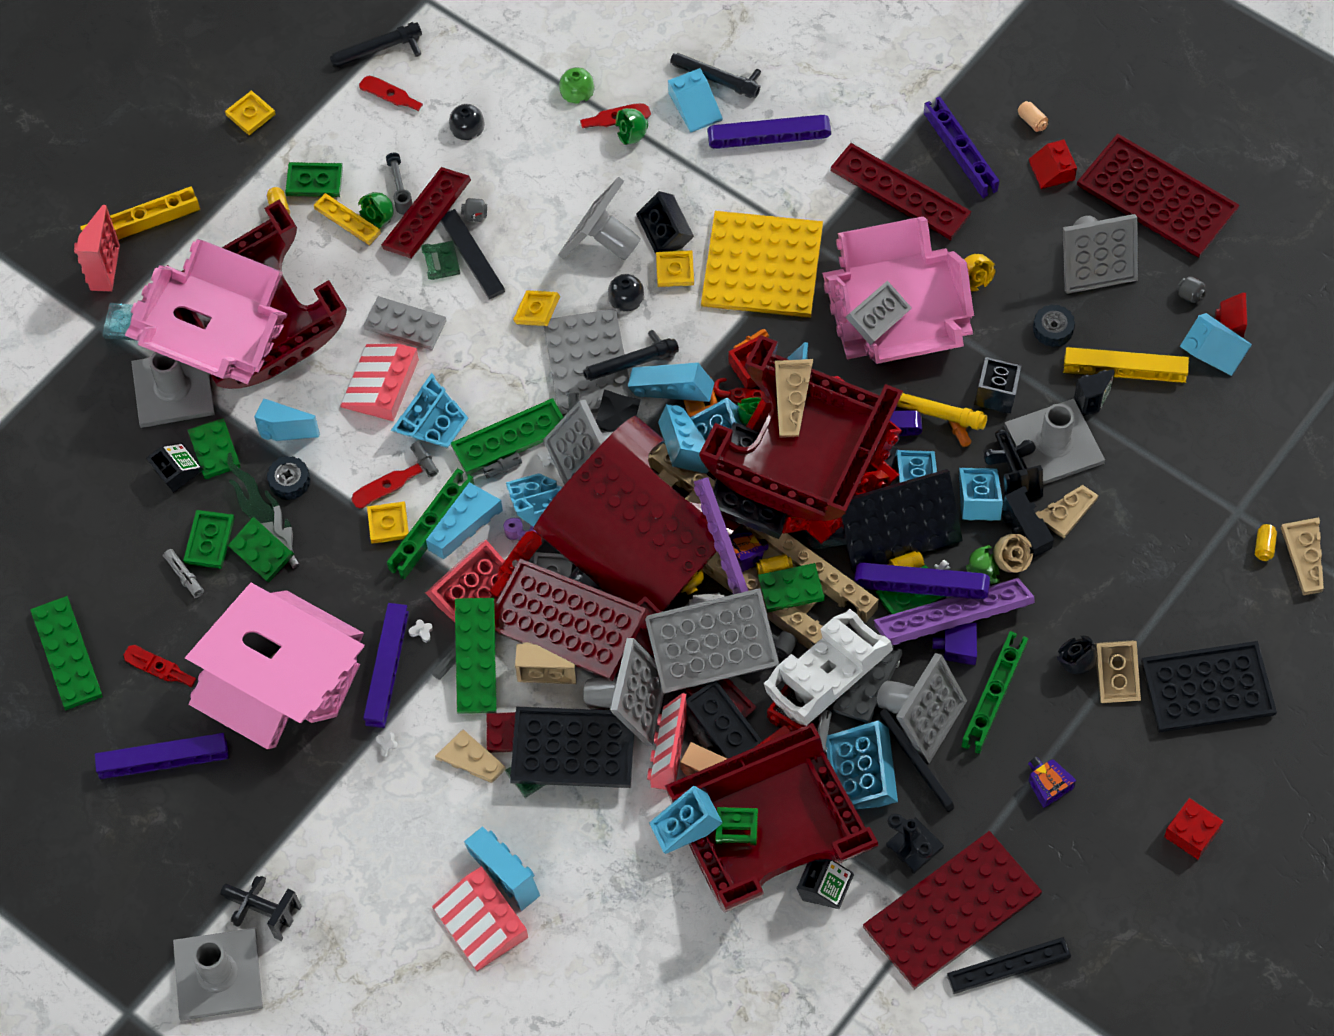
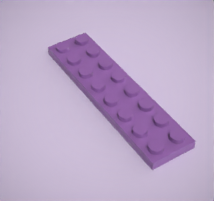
[874,578,1035,645]

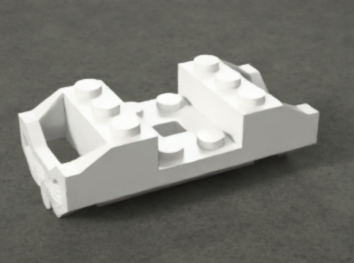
[764,609,893,726]

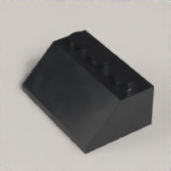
[636,191,694,254]

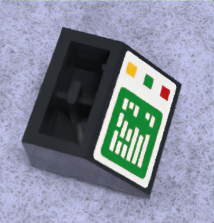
[1074,369,1115,416]
[146,443,204,493]
[796,859,854,909]

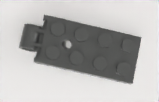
[833,633,902,723]

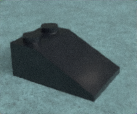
[974,357,1022,414]

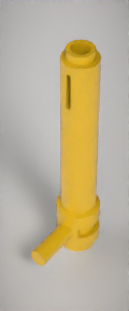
[896,393,987,430]

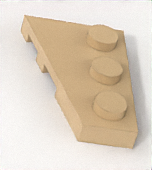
[1036,485,1099,539]
[435,730,506,783]

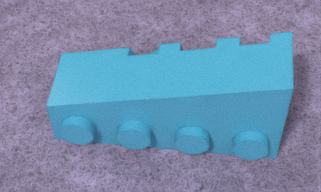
[658,404,709,474]
[464,826,540,911]

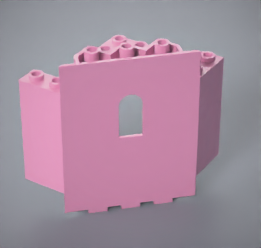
[822,217,974,364]
[125,239,287,385]
[185,583,365,749]

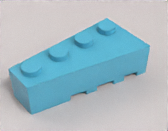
[628,363,714,402]
[426,482,503,559]

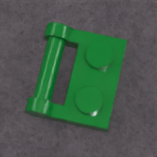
[716,807,758,845]

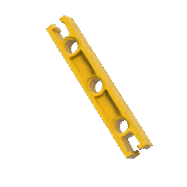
[80,186,200,240]
[1064,347,1189,383]

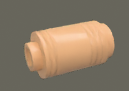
[1018,101,1049,132]

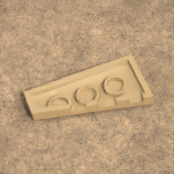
[775,359,813,438]
[1281,517,1324,596]

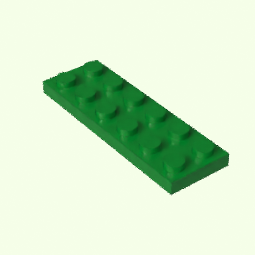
[451,398,564,476]
[30,596,103,710]
[455,598,497,714]

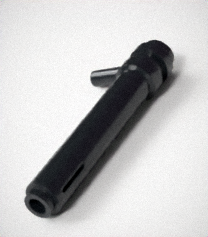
[330,22,422,67]
[670,53,761,98]
[583,330,679,381]

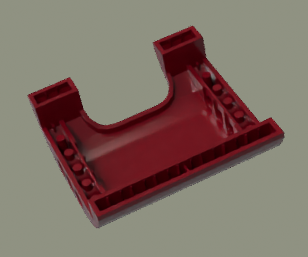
[152,199,347,389]
[699,335,903,521]
[533,416,744,612]
[665,723,878,913]

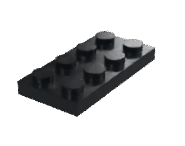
[686,681,762,759]

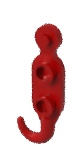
[713,378,768,404]

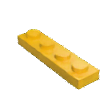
[314,193,381,245]

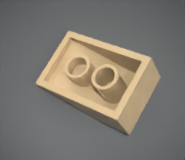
[1094,640,1141,703]
[515,642,577,684]

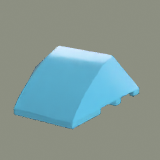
[391,373,468,448]
[506,473,562,527]

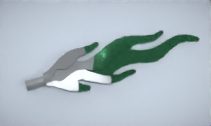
[228,453,299,568]

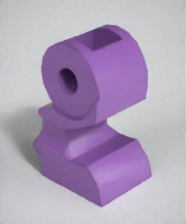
[503,518,539,540]

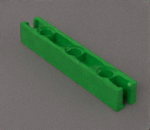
[387,468,474,580]
[962,631,1028,754]

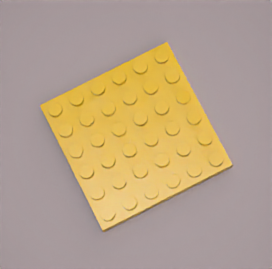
[701,211,823,318]

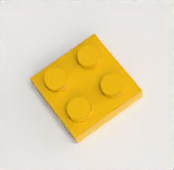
[225,90,276,135]
[656,250,694,287]
[513,290,560,326]
[367,501,409,544]

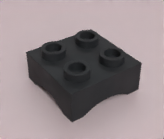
[596,389,641,432]

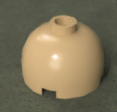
[993,534,1033,573]

